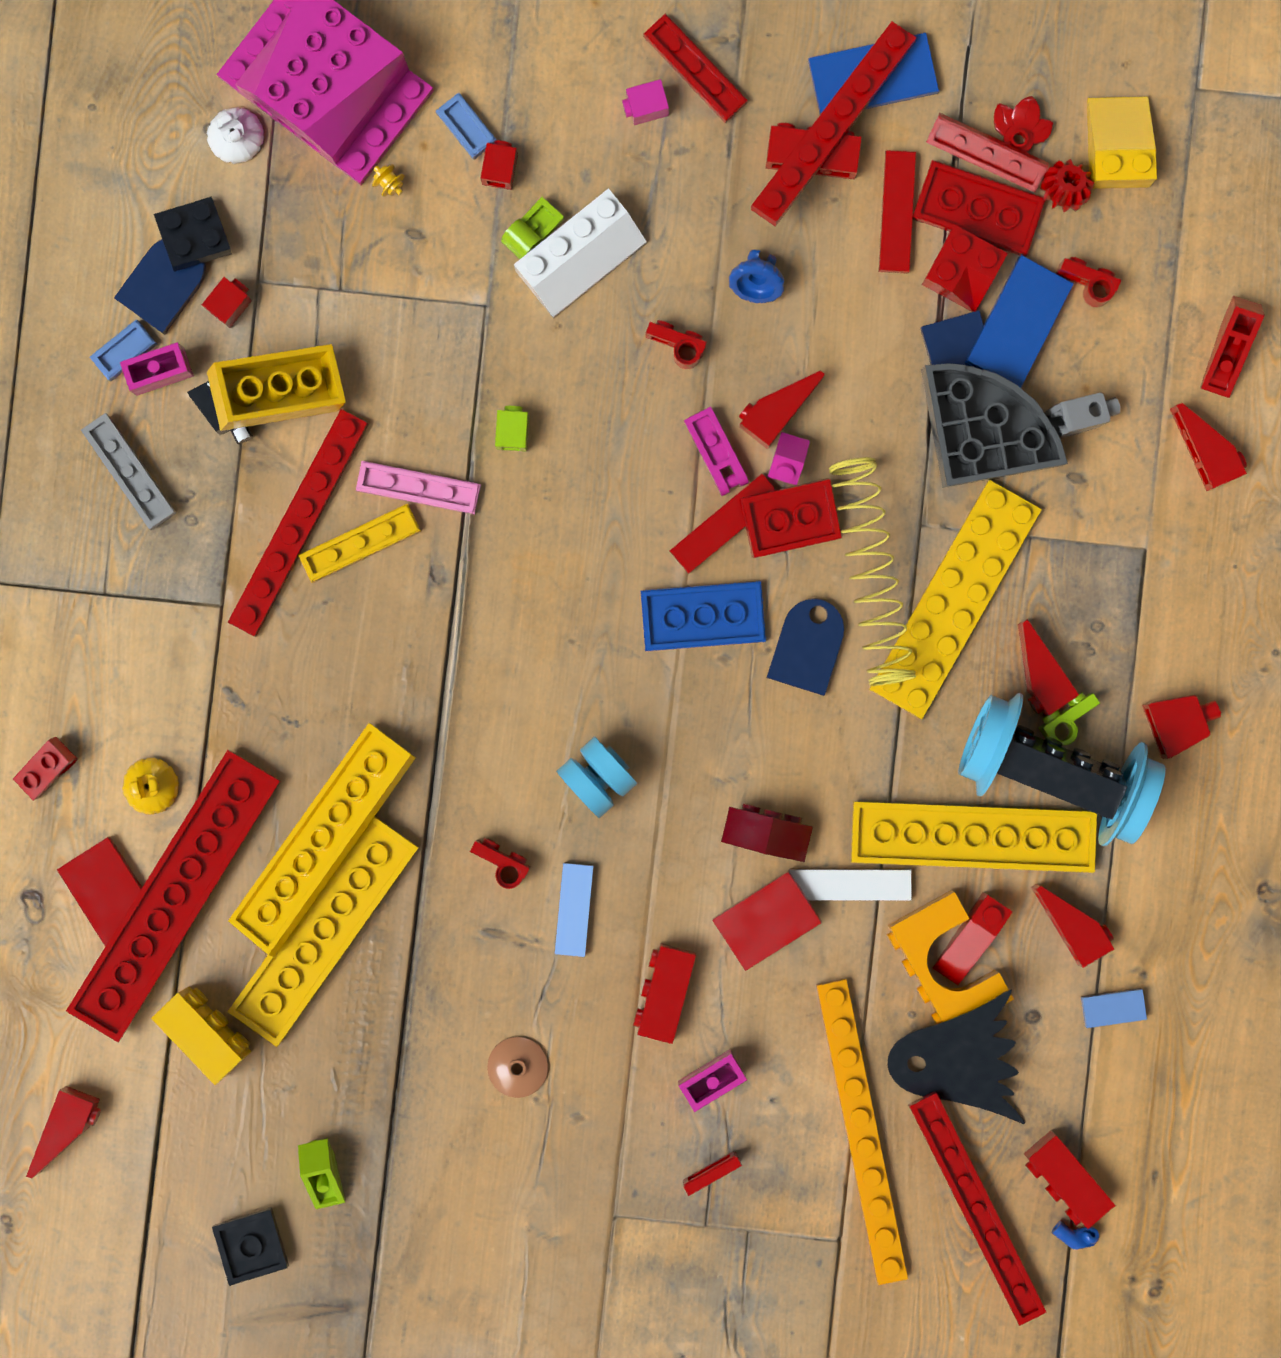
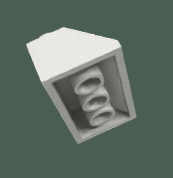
[514,188,647,318]

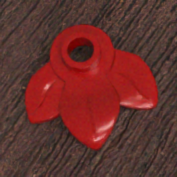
[993,96,1053,152]

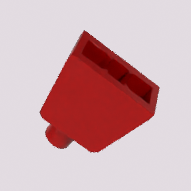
[1142,695,1221,759]

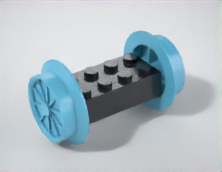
[958,693,1166,846]

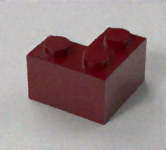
[721,804,813,862]

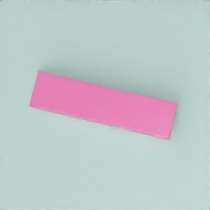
[356,461,481,515]

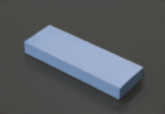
[555,863,593,957]

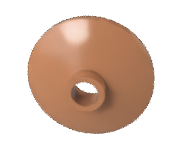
[487,1037,548,1098]

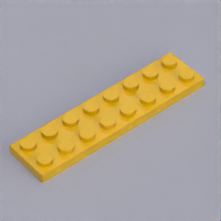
[868,480,1042,719]
[228,723,416,957]
[850,801,1097,873]
[228,816,419,1047]

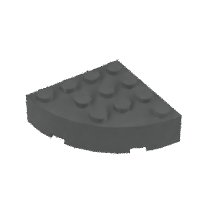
[921,363,1068,488]

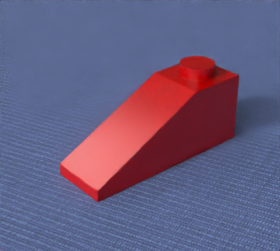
[1200,295,1265,398]
[739,371,825,449]
[1170,403,1247,492]
[1018,619,1079,716]
[1031,884,1114,968]
[932,892,1013,985]
[26,1086,101,1179]

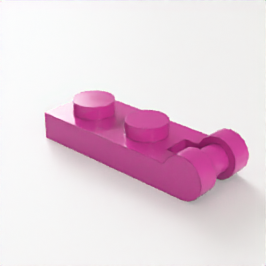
[684,407,749,496]

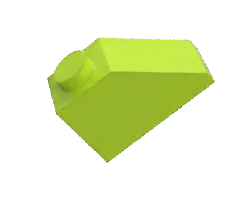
[298,1138,345,1210]

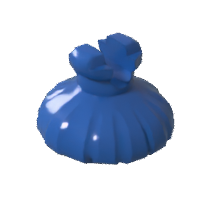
[729,249,784,303]

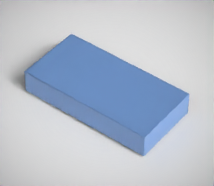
[436,93,496,160]
[90,319,157,382]
[1081,988,1147,1028]

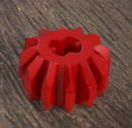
[1040,159,1094,213]

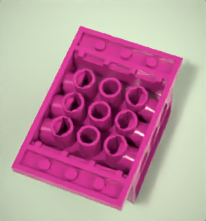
[216,0,434,185]

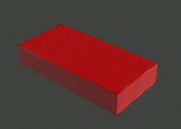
[683,1151,742,1196]

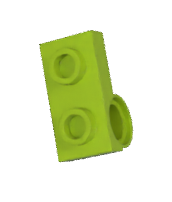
[501,197,564,259]
[1038,692,1100,745]

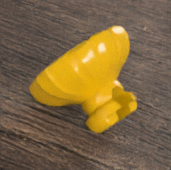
[122,757,179,815]

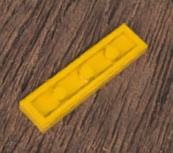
[298,503,421,583]

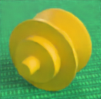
[372,164,404,197]

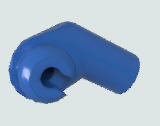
[1051,1221,1100,1250]

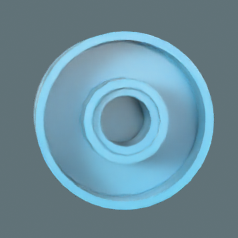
[556,736,638,818]

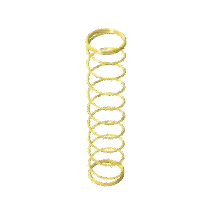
[829,457,916,686]

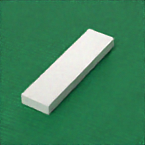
[789,869,911,900]

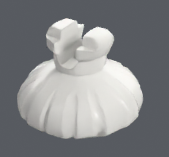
[207,107,264,164]

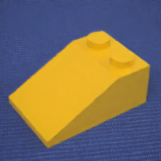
[1087,97,1157,189]

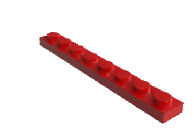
[751,21,916,227]
[228,409,369,637]
[908,1091,1047,1326]

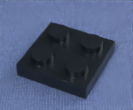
[154,196,232,272]
[212,1207,289,1286]

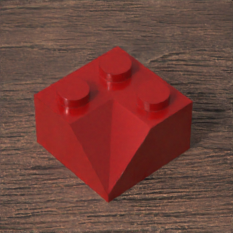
[922,225,1008,312]

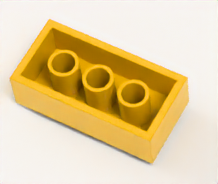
[207,344,346,431]

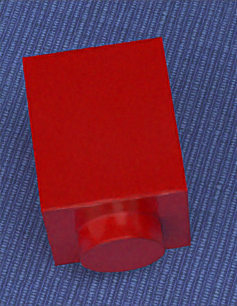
[480,140,518,190]
[201,277,252,328]

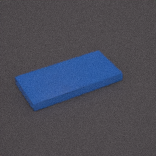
[808,33,939,114]
[965,255,1073,388]
[641,581,766,651]

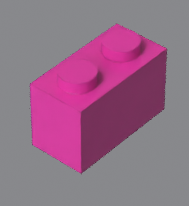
[120,342,194,396]
[678,1049,747,1112]

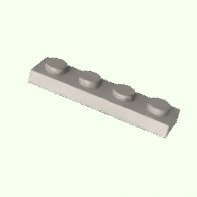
[81,413,176,530]

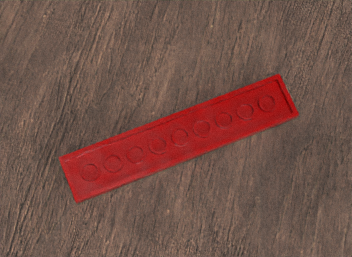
[66,750,280,1043]

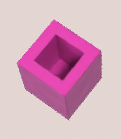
[622,79,669,125]
[768,432,810,486]

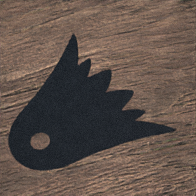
[887,989,1025,1124]

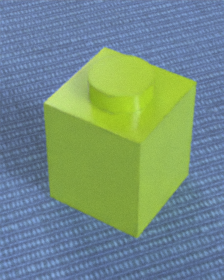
[495,406,529,452]

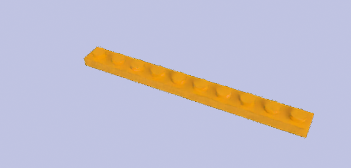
[816,979,908,1285]

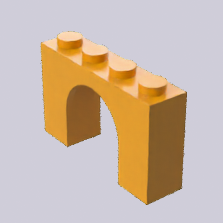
[887,890,1014,1024]

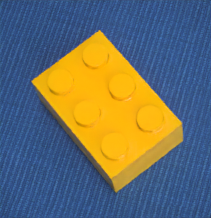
[151,986,252,1085]

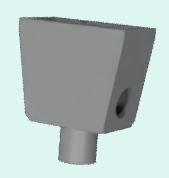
[1043,392,1120,439]

